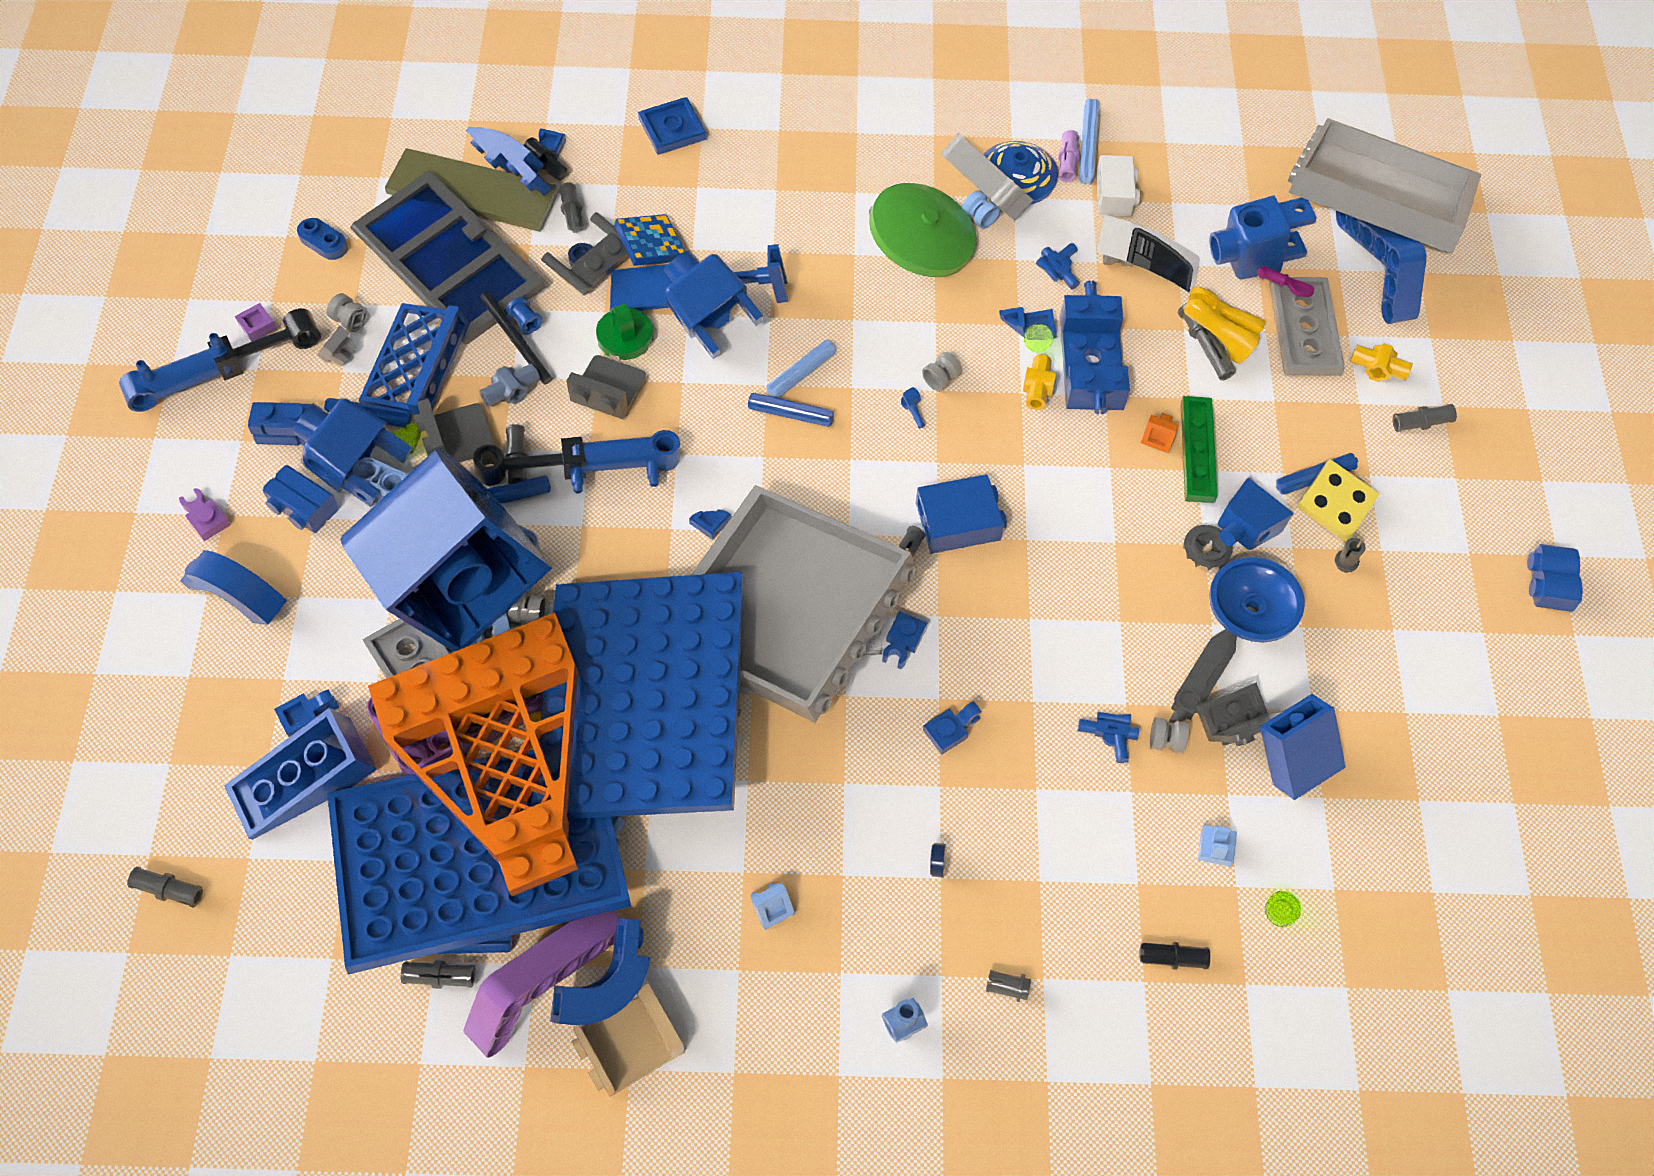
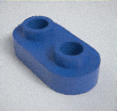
[297,218,348,260]

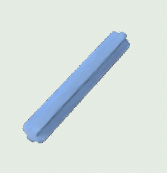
[1079,98,1100,184]

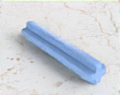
[766,340,836,398]

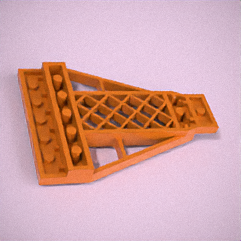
[368,612,580,896]

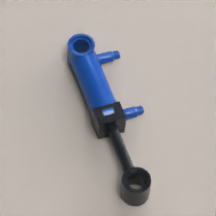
[119,308,321,412]
[473,430,680,494]

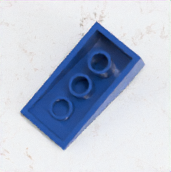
[224,708,376,840]

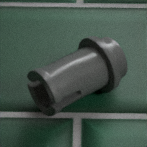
[1335,538,1366,573]
[986,969,1031,1002]

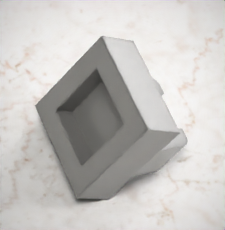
[317,325,357,365]

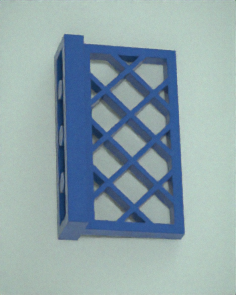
[359,303,469,415]

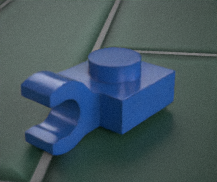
[274,689,339,737]
[923,702,982,755]

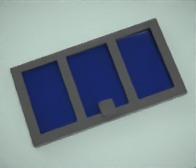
[350,170,545,344]

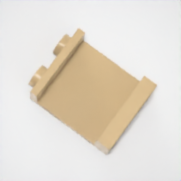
[571,983,685,1097]

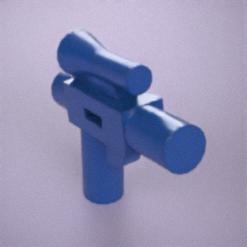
[1036,243,1080,290]
[1077,712,1139,763]

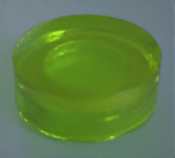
[1024,324,1053,353]
[1264,891,1301,927]

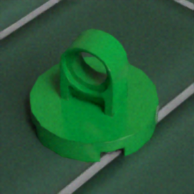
[596,303,654,360]

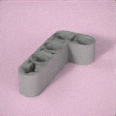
[941,133,1033,221]

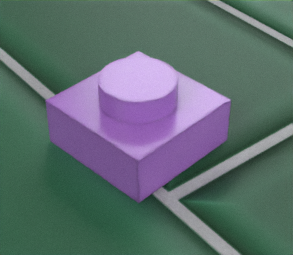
[234,303,277,342]

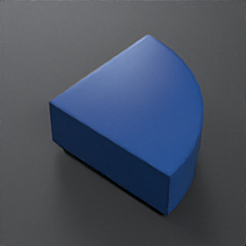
[538,128,566,159]
[689,509,732,540]

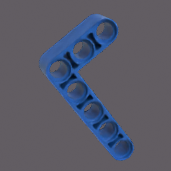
[1336,211,1427,324]

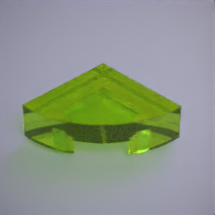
[391,424,423,454]

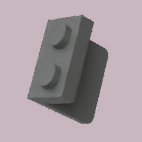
[566,355,646,420]
[415,399,494,463]
[1195,682,1280,746]

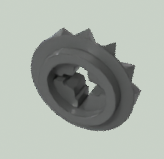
[1183,525,1233,571]

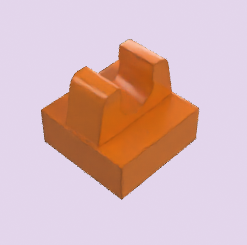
[1141,413,1179,453]

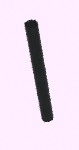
[480,292,553,385]

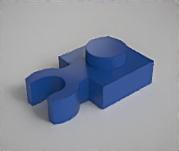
[882,611,928,669]

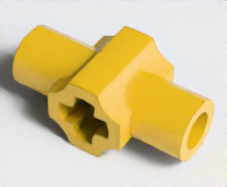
[1350,343,1413,382]
[1023,354,1056,410]

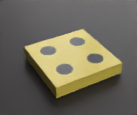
[1296,459,1380,542]

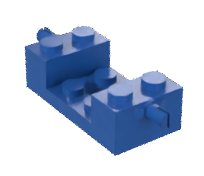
[1060,280,1130,414]

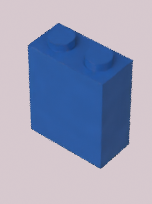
[915,474,1007,554]
[1260,694,1346,801]

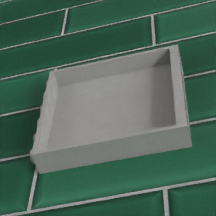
[1288,118,1482,254]
[691,485,916,723]

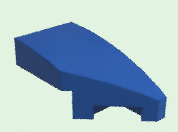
[999,307,1056,341]

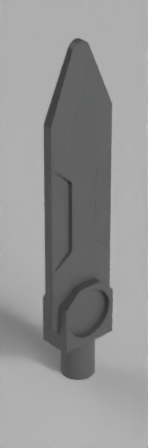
[1169,629,1237,723]

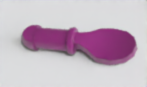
[1257,266,1314,297]

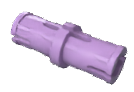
[1058,130,1080,182]

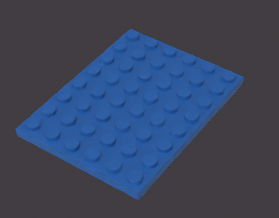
[531,572,744,819]
[327,749,631,975]

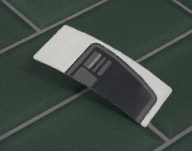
[1097,215,1200,293]

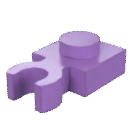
[179,488,231,541]

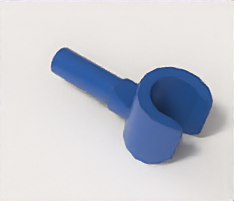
[901,387,925,429]

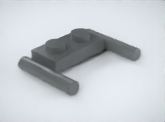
[541,212,629,296]

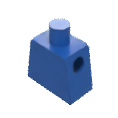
[1218,478,1294,550]

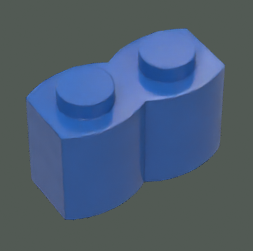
[1527,544,1583,612]

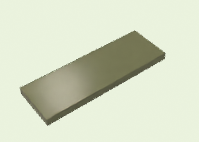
[384,148,559,232]

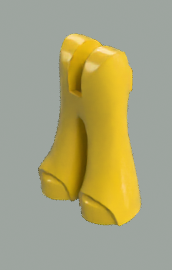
[1184,286,1266,364]

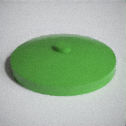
[869,183,976,277]

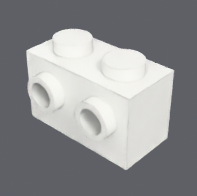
[1096,155,1140,216]

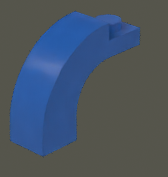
[180,550,287,625]
[550,918,650,1025]

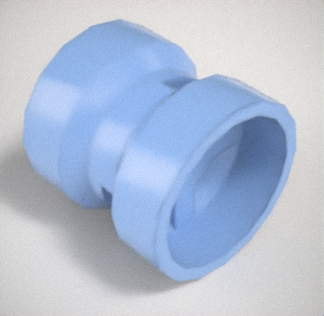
[962,190,1000,229]

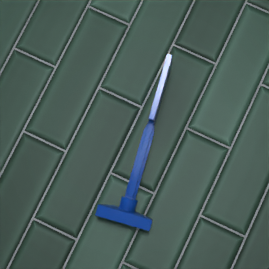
[610,244,788,311]

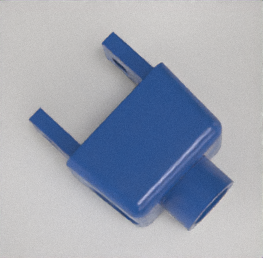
[1209,195,1317,279]
[664,250,763,359]
[292,399,412,507]

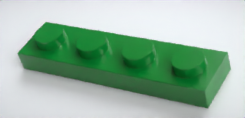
[1181,396,1217,503]

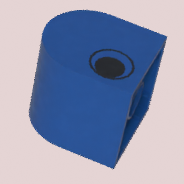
[340,448,552,652]

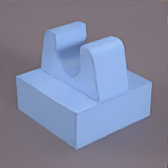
[1198,825,1237,867]
[751,882,795,930]

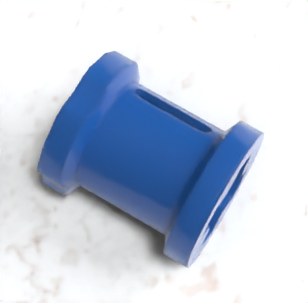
[506,296,543,335]

